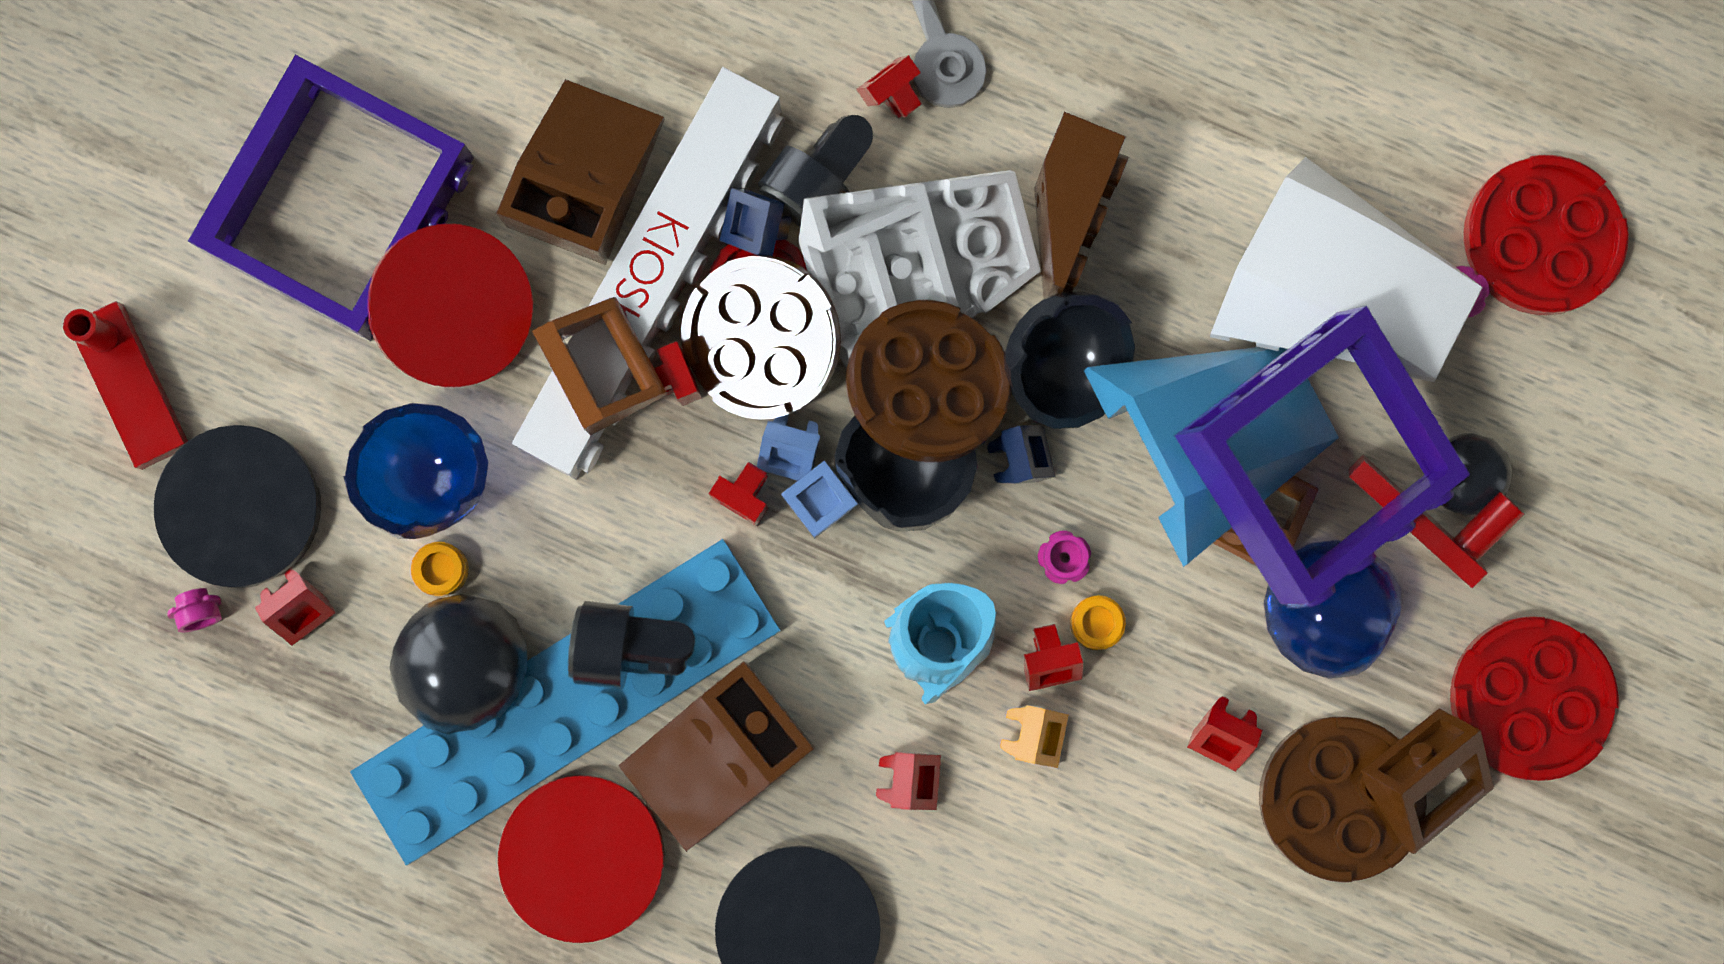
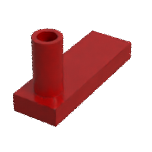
[63,301,188,470]
[1348,455,1525,588]

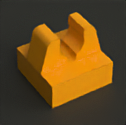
[1000,705,1069,768]

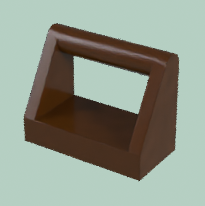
[1362,708,1494,854]

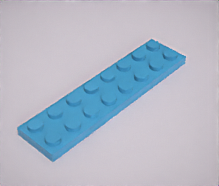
[350,539,781,866]

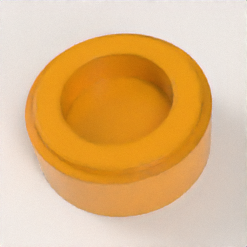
[411,542,469,597]
[1070,595,1126,650]

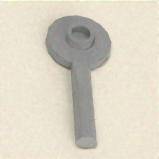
[912,0,986,108]

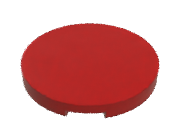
[1463,155,1629,315]
[367,224,533,387]
[1450,616,1619,781]
[498,775,665,943]

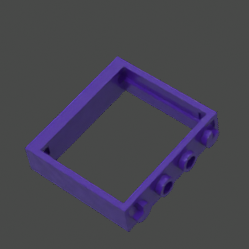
[188,54,474,342]
[1174,306,1470,607]

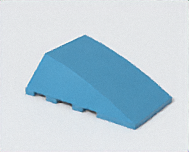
[1084,347,1339,567]

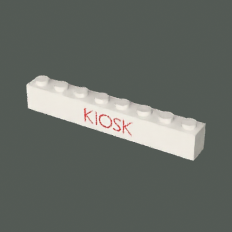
[511,67,785,480]

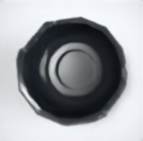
[1442,433,1513,516]

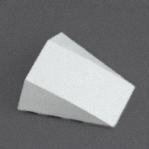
[1210,157,1482,382]
[798,170,1041,369]

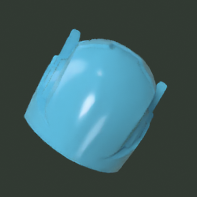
[884,583,996,704]

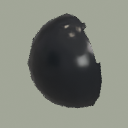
[1004,292,1135,429]
[834,416,978,532]
[390,594,528,735]

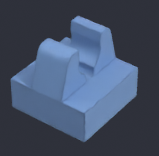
[757,414,820,481]
[781,461,858,539]

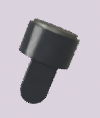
[758,115,873,227]
[568,601,695,690]

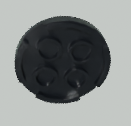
[153,425,321,588]
[715,845,881,964]

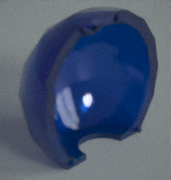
[343,403,489,539]
[1263,540,1403,679]

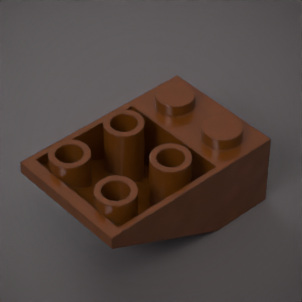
[496,79,665,265]
[1034,111,1129,299]
[618,661,815,852]

